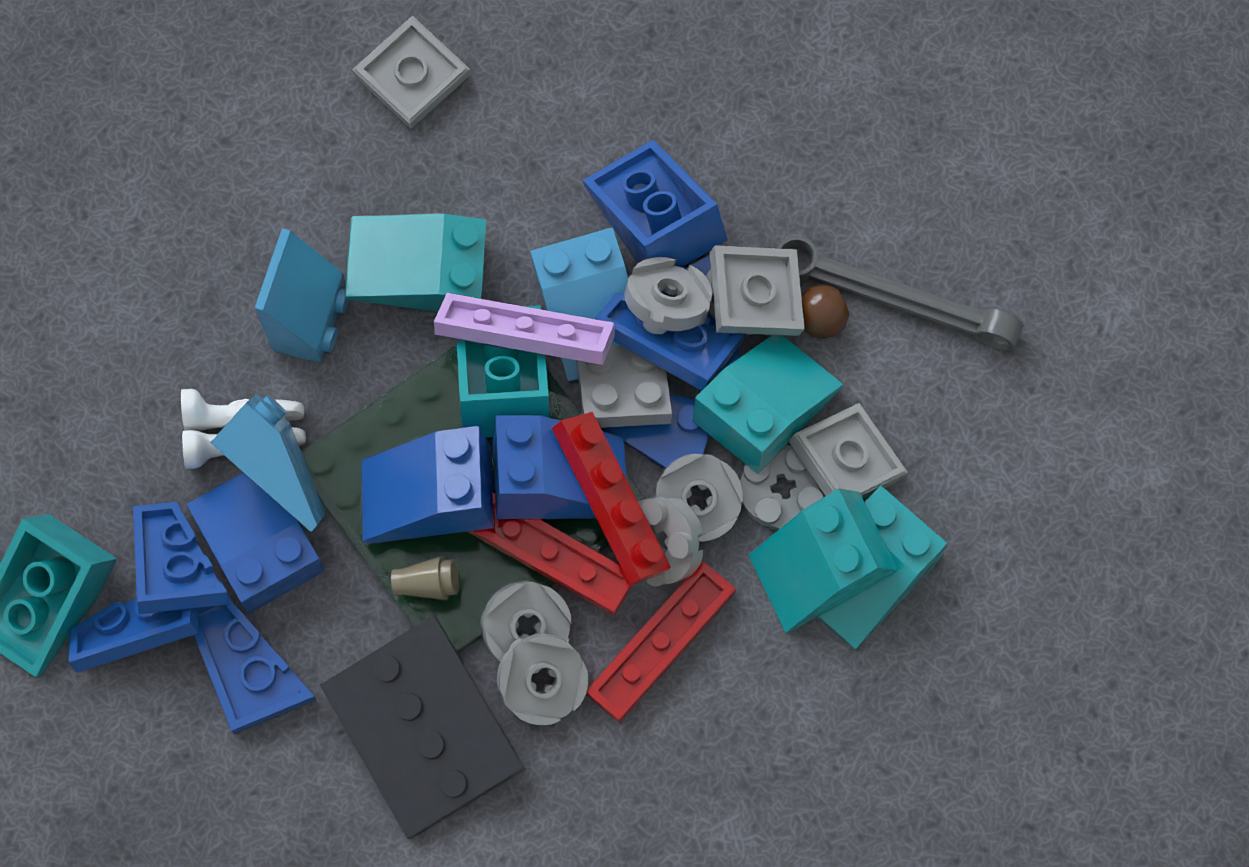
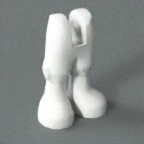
[181,389,306,469]

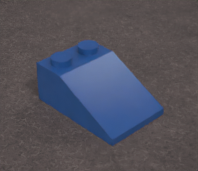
[583,140,728,267]
[492,415,626,519]
[361,426,494,544]
[186,473,325,614]

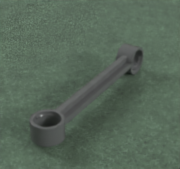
[777,236,1024,352]

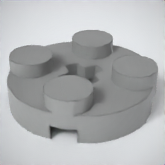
[624,257,713,334]
[740,445,826,531]
[655,453,743,542]
[638,496,703,587]
[480,580,571,669]
[497,634,588,725]

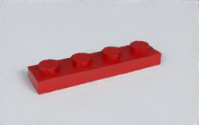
[552,412,671,586]
[467,493,634,616]
[586,561,736,724]

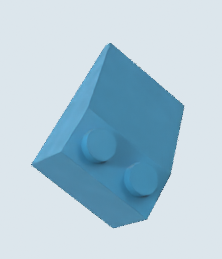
[530,227,628,383]
[255,228,350,363]
[210,394,326,532]

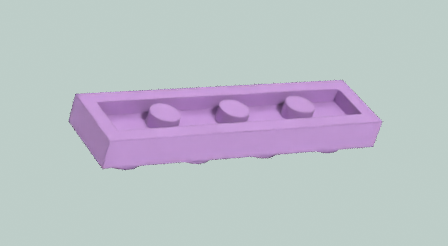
[434,293,615,365]

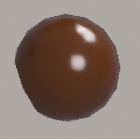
[801,285,849,339]

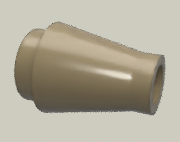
[391,556,459,600]

